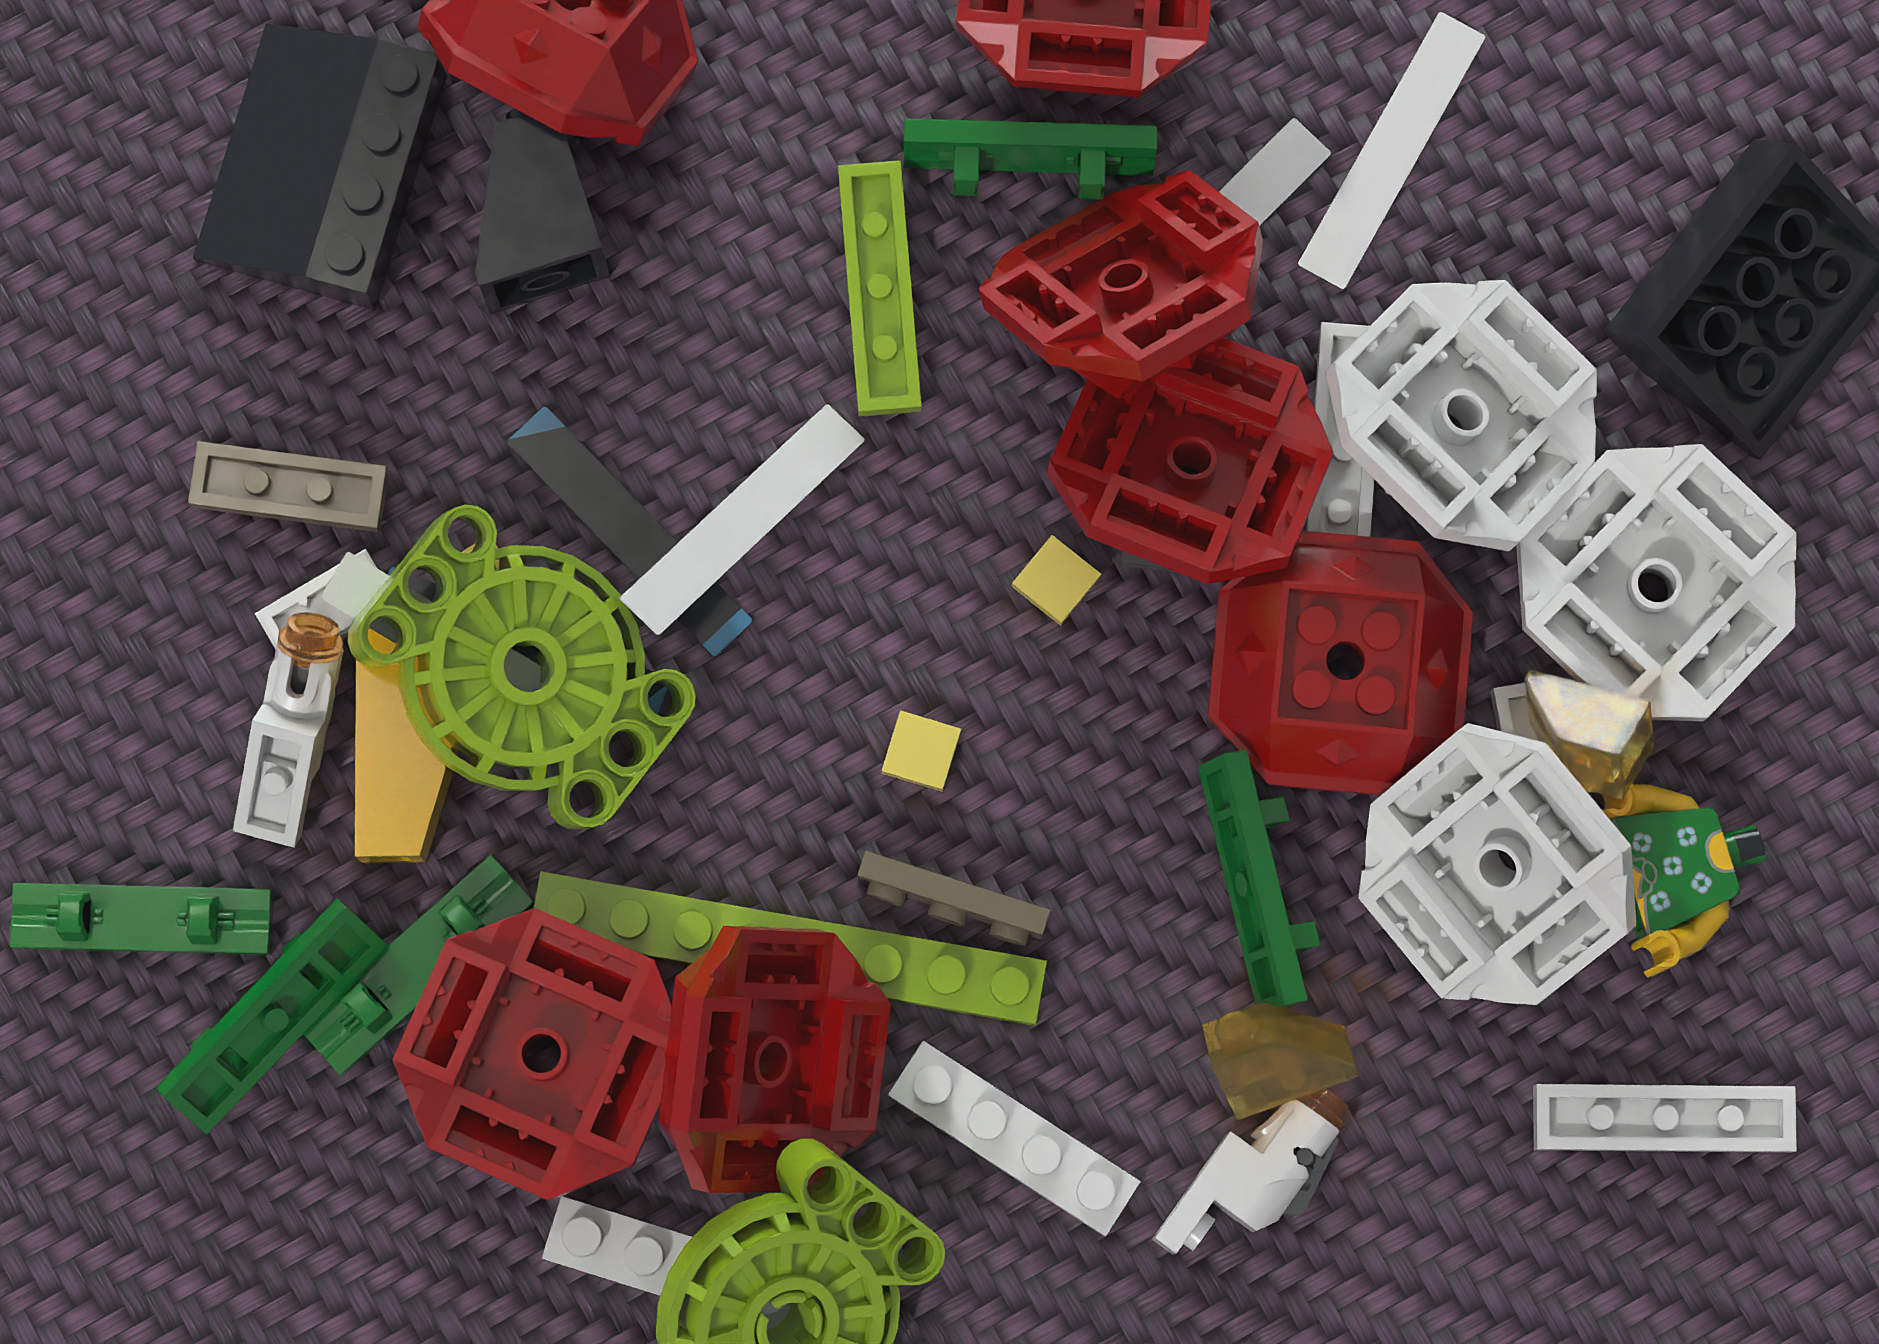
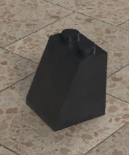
[475,108,610,315]

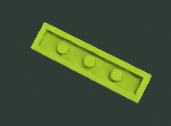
[838,160,922,417]

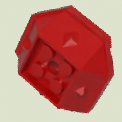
[417,0,698,146]
[956,0,1211,97]
[978,170,1263,399]
[1047,338,1333,584]
[1207,530,1474,796]
[392,908,672,1201]
[658,926,891,1193]

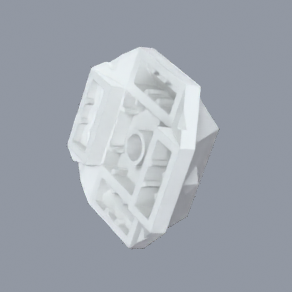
[1325,280,1597,551]
[1516,444,1796,721]
[1358,723,1636,1005]

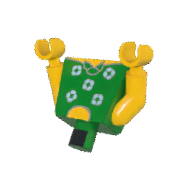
[1587,778,1766,977]

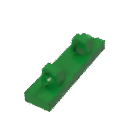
[904,118,1157,200]
[1198,749,1320,1015]
[303,854,535,1077]
[10,883,274,956]
[156,898,388,1135]

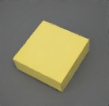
[1012,535,1101,626]
[881,710,961,792]

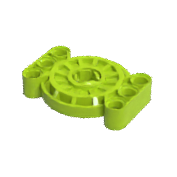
[348,505,696,830]
[656,1138,945,1344]

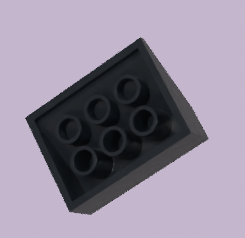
[193,23,447,310]
[1603,139,1879,460]

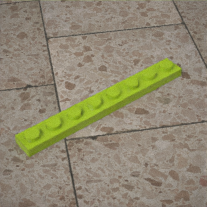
[534,871,1047,1026]

